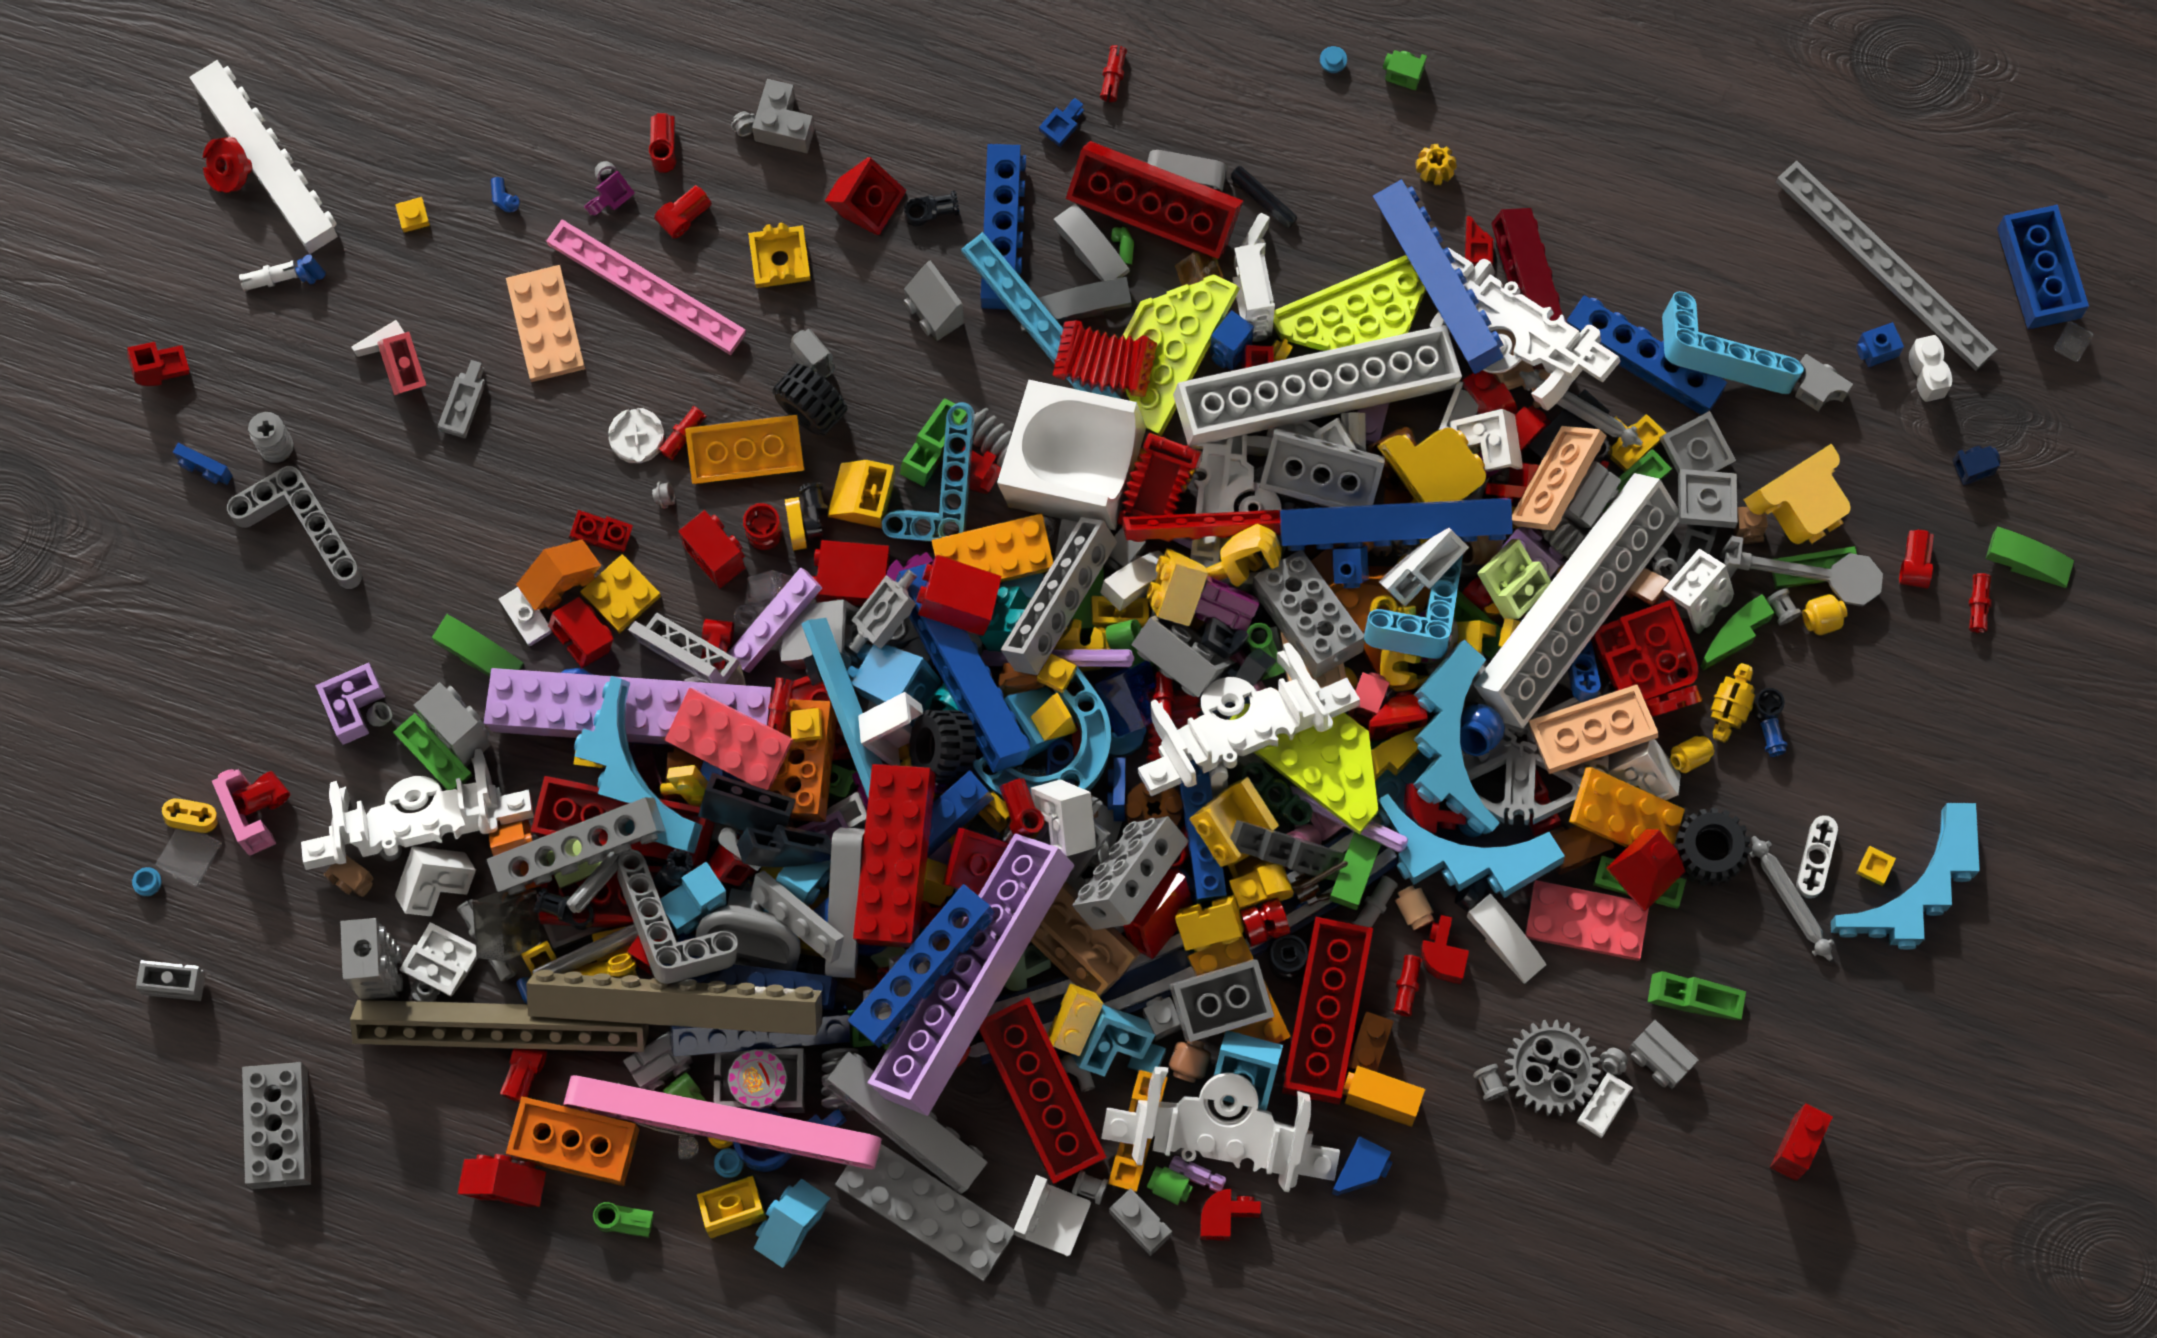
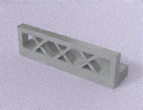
[628,613,740,684]

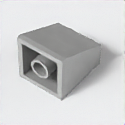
[779,600,869,669]

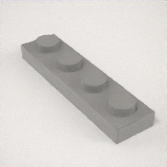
[750,871,844,963]

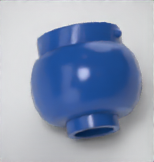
[1460,704,1505,756]

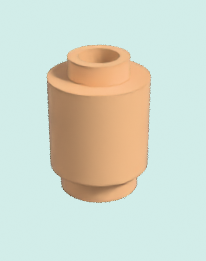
[1395,885,1434,931]

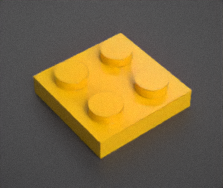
[580,554,661,634]

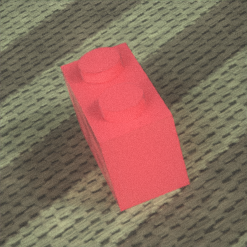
[377,332,426,396]
[1348,672,1390,726]

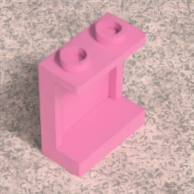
[212,769,276,856]

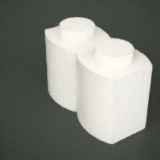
[1909,335,1952,402]

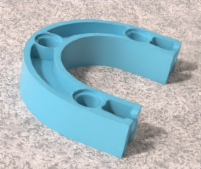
[972,666,1111,801]

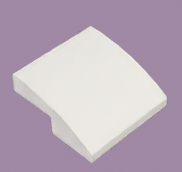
[399,922,482,996]

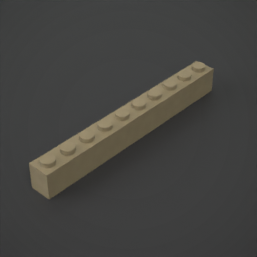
[526,970,823,1035]
[350,1000,649,1052]

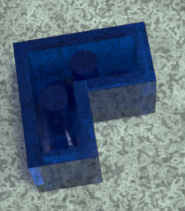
[1095,660,1156,737]

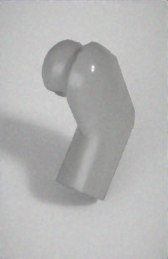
[1059,1055,1095,1092]

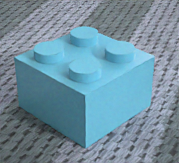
[1213,1031,1283,1111]

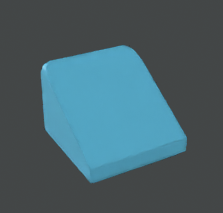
[1128,1044,1166,1073]

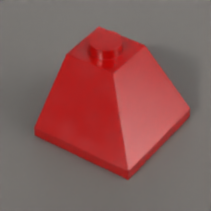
[825,157,907,235]
[1368,691,1428,742]
[1606,829,1685,911]

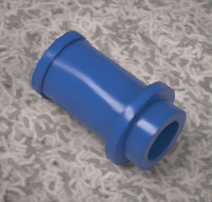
[1760,718,1788,757]

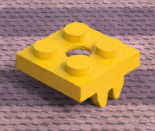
[748,223,811,288]

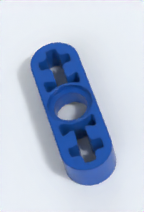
[1568,639,1601,702]

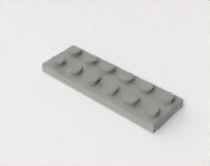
[835,1144,1014,1282]

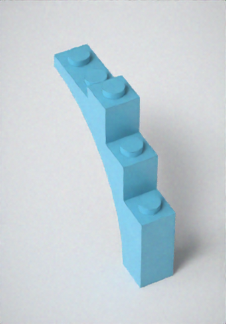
[1413,640,1500,834]
[574,676,703,853]
[1377,794,1565,898]
[1831,803,1980,950]

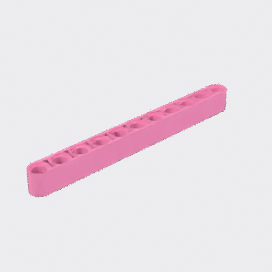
[563,1076,882,1169]

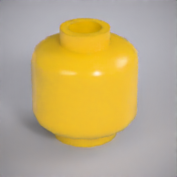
[1802,594,1847,635]

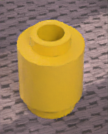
[1670,736,1714,773]

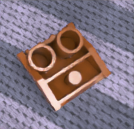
[998,663,1046,699]

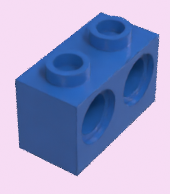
[1210,310,1254,371]

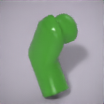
[1111,226,1134,264]

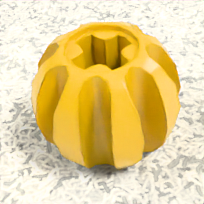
[1416,144,1457,185]

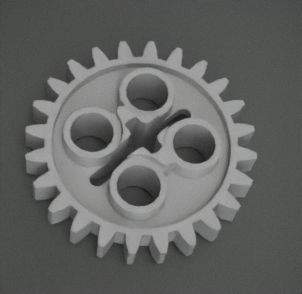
[1504,1020,1601,1116]

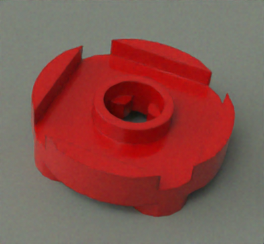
[202,137,252,193]
[1645,685,1702,717]

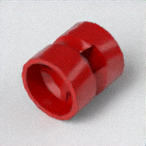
[743,503,782,550]
[1239,898,1290,947]

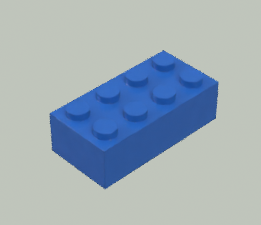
[1997,205,2089,329]

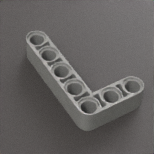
[227,466,362,589]
[825,828,865,978]
[617,849,738,984]

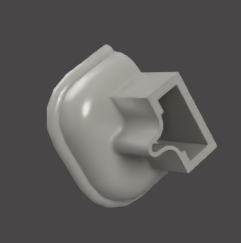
[695,888,801,972]

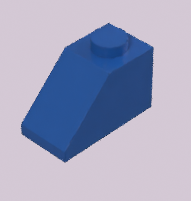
[1332,1136,1393,1196]

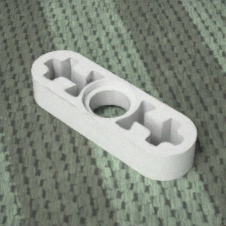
[1796,816,1838,898]

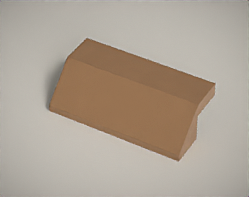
[1031,881,1141,998]

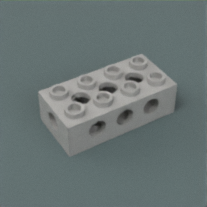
[1259,428,1385,507]
[1252,550,1365,679]
[1072,816,1189,930]
[340,918,403,1001]
[242,1062,311,1189]

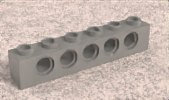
[1001,517,1117,675]
[487,797,666,896]

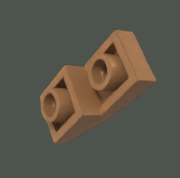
[1624,568,1670,606]

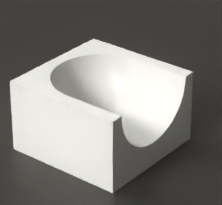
[997,380,1146,531]

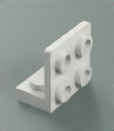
[1663,549,1734,634]
[1014,1175,1091,1256]

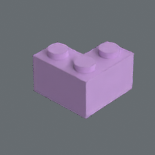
[315,663,385,745]

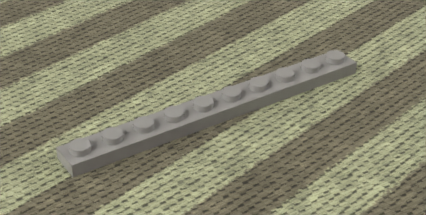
[1776,161,1997,371]

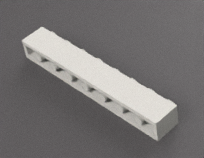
[189,60,338,254]

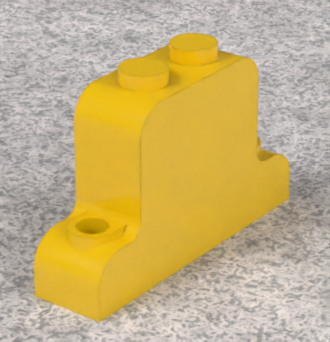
[1377,427,1486,503]
[1743,444,1850,544]

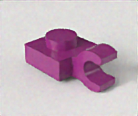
[584,171,635,216]

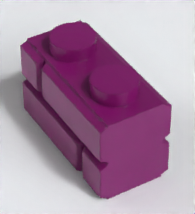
[1195,576,1259,631]

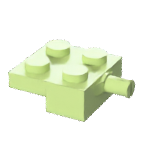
[1477,539,1552,619]

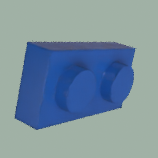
[173,443,233,485]
[1108,758,1126,821]

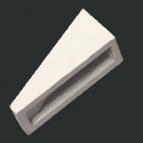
[352,320,405,357]

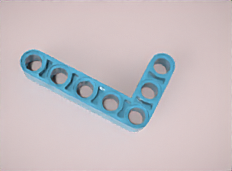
[1662,291,1804,394]
[882,402,975,541]
[1364,554,1463,659]

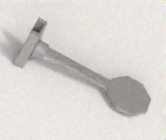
[1720,536,1883,607]

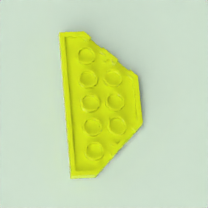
[1273,255,1426,351]
[1122,275,1240,436]
[1229,704,1378,835]

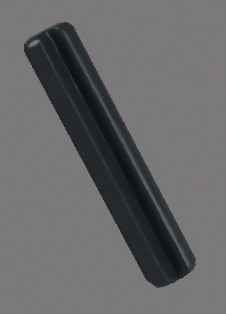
[1231,166,1297,228]

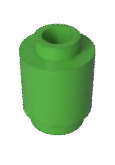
[1147,1166,1193,1205]

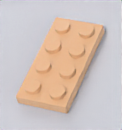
[506,265,585,382]
[1512,426,1606,531]
[1528,685,1658,774]

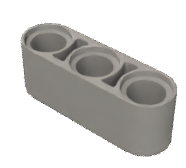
[1147,150,1228,192]

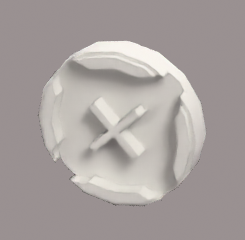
[608,408,665,463]

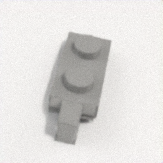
[438,360,485,438]

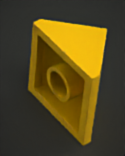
[697,1176,767,1238]

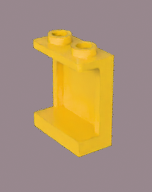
[1189,777,1279,867]

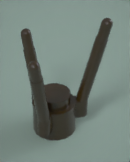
[1290,861,1348,906]

